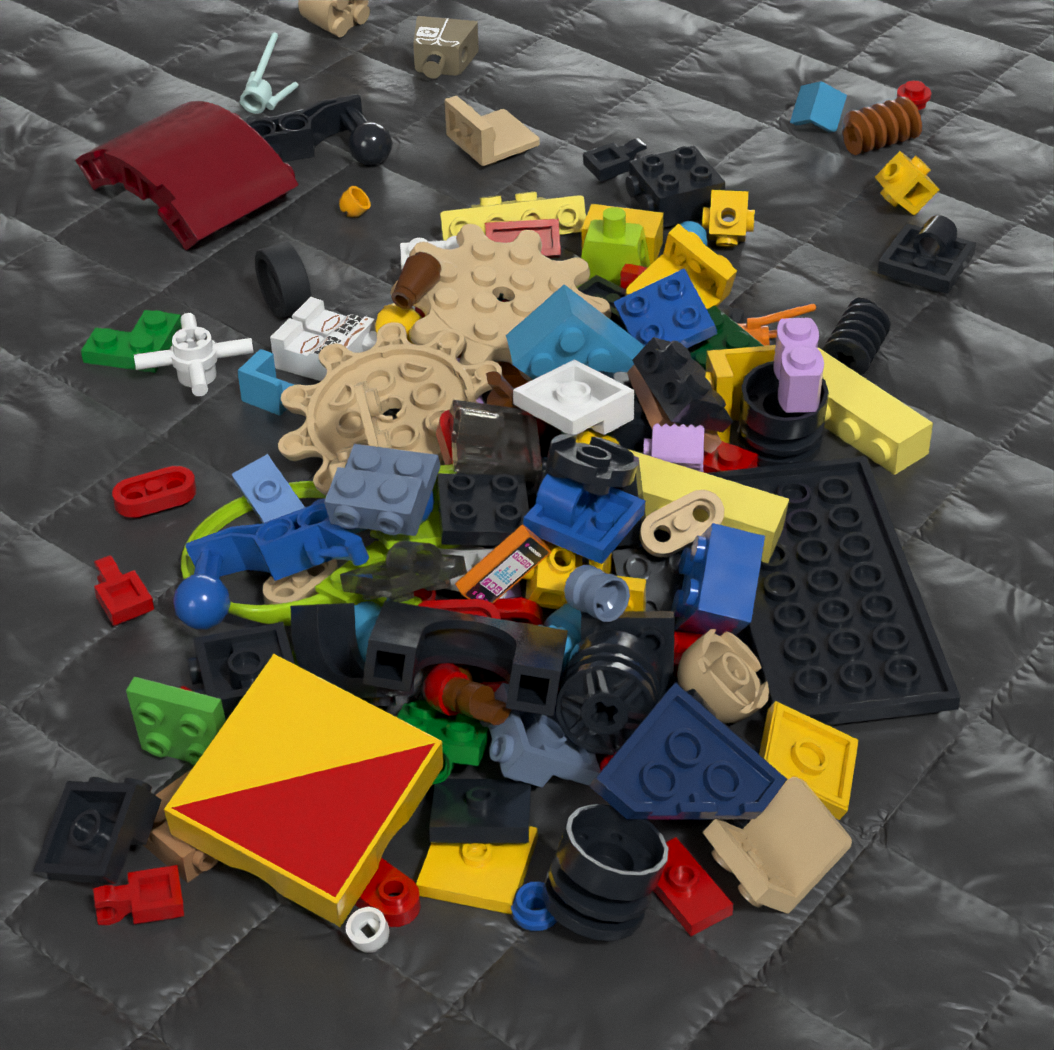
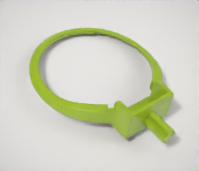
[181,481,422,626]

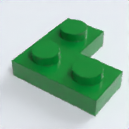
[81,310,182,373]

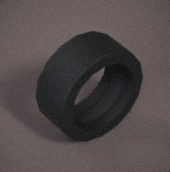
[255,242,311,318]

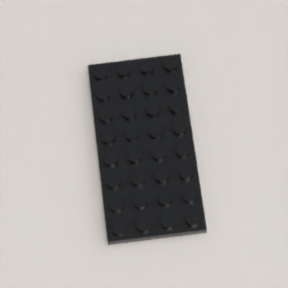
[707,456,961,725]

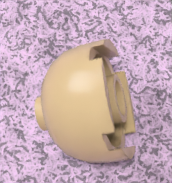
[677,629,769,724]

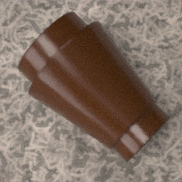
[391,252,442,310]

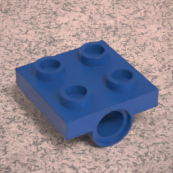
[614,268,718,348]
[523,474,646,564]

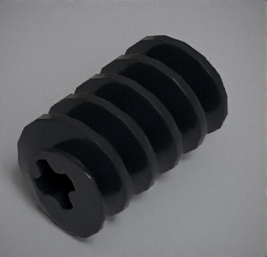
[822,297,891,375]

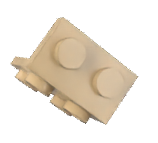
[702,777,852,914]

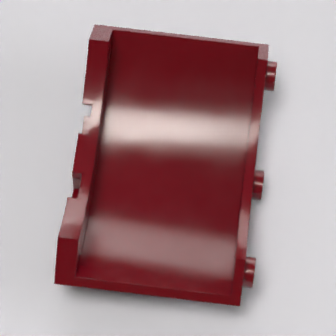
[75,101,299,251]

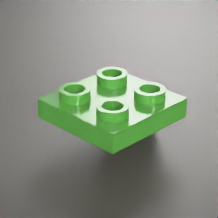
[126,677,226,766]

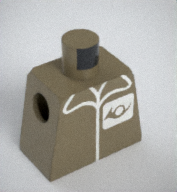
[414,16,479,79]

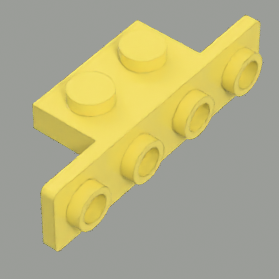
[440,192,586,241]

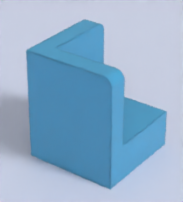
[790,81,847,133]
[237,349,294,416]

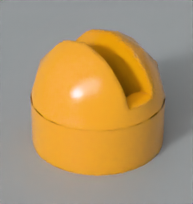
[339,186,371,218]

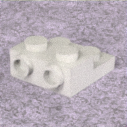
[513,360,634,435]

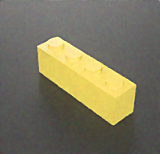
[818,348,933,475]
[628,449,789,563]

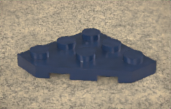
[589,683,787,819]

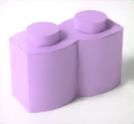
[774,318,824,413]

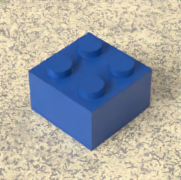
[671,523,765,636]

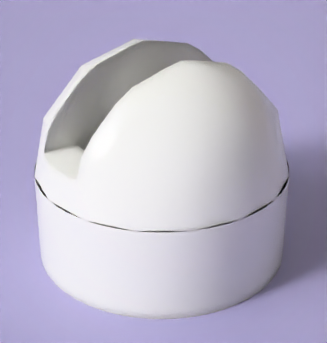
[346,907,389,953]

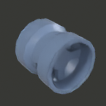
[564,565,630,622]

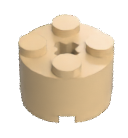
[298,0,370,37]

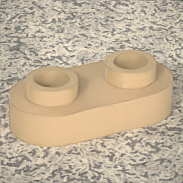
[640,490,724,557]
[263,560,338,605]

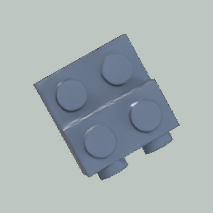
[324,444,441,536]
[480,683,601,787]

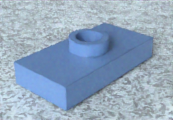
[231,454,305,523]

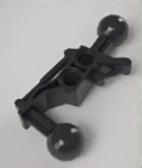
[246,94,393,166]

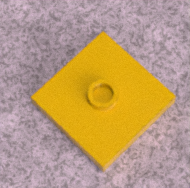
[759,701,859,820]
[416,826,538,915]

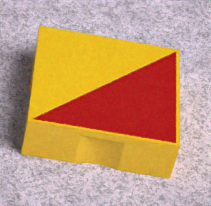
[164,654,443,927]

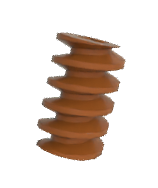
[842,97,922,155]

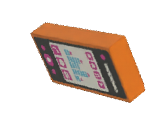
[455,525,552,604]

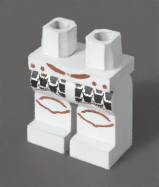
[270,297,377,381]

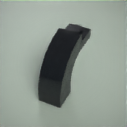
[290,603,415,712]

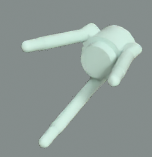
[239,33,298,114]

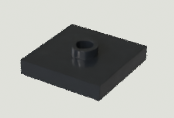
[429,779,531,844]

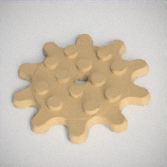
[390,224,611,381]
[278,322,503,496]

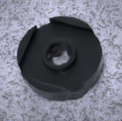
[546,434,638,495]

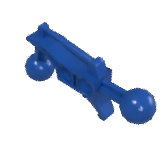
[173,491,434,630]

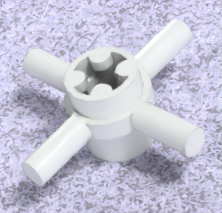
[134,313,254,396]

